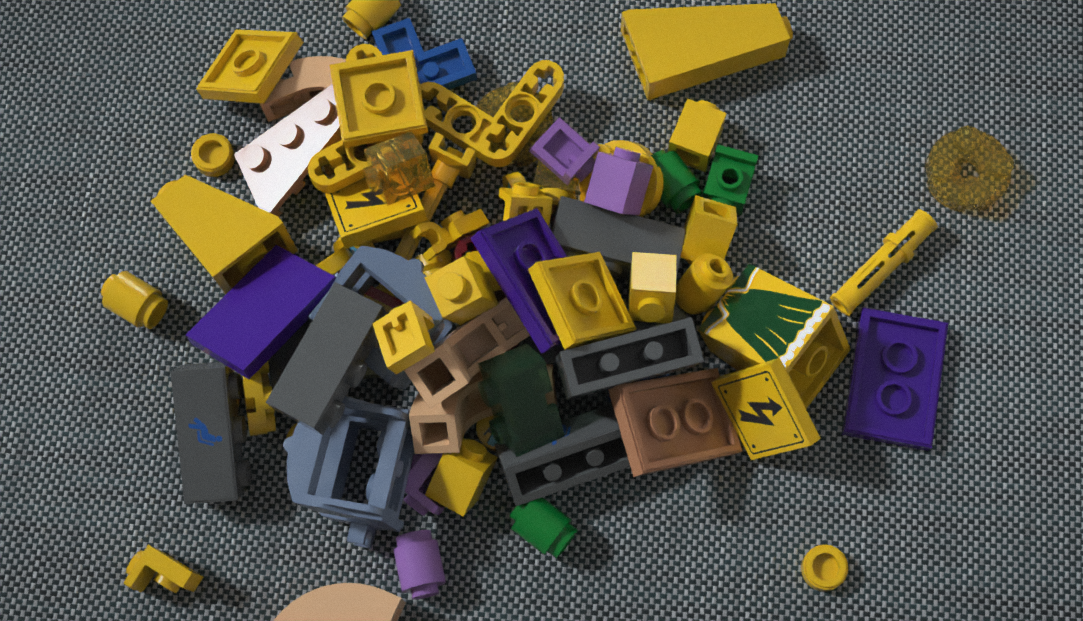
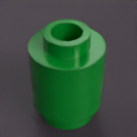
[652,150,703,214]
[510,497,578,559]

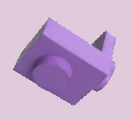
[530,117,600,186]
[404,453,445,516]

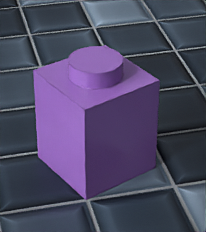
[584,147,653,215]

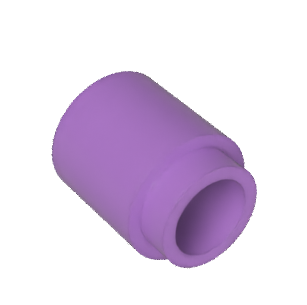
[393,530,446,600]

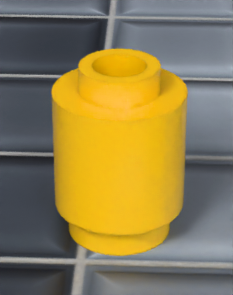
[342,0,401,39]
[675,253,733,315]
[101,271,168,329]

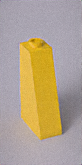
[621,3,793,100]

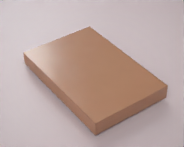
[608,368,743,477]

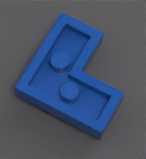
[372,18,477,90]

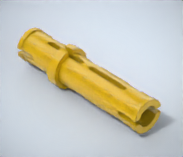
[830,209,938,316]

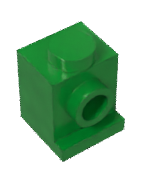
[703,144,759,216]

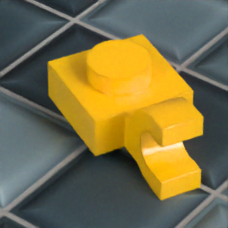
[409,209,490,261]

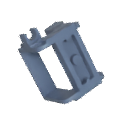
[308,246,456,389]
[283,396,414,549]

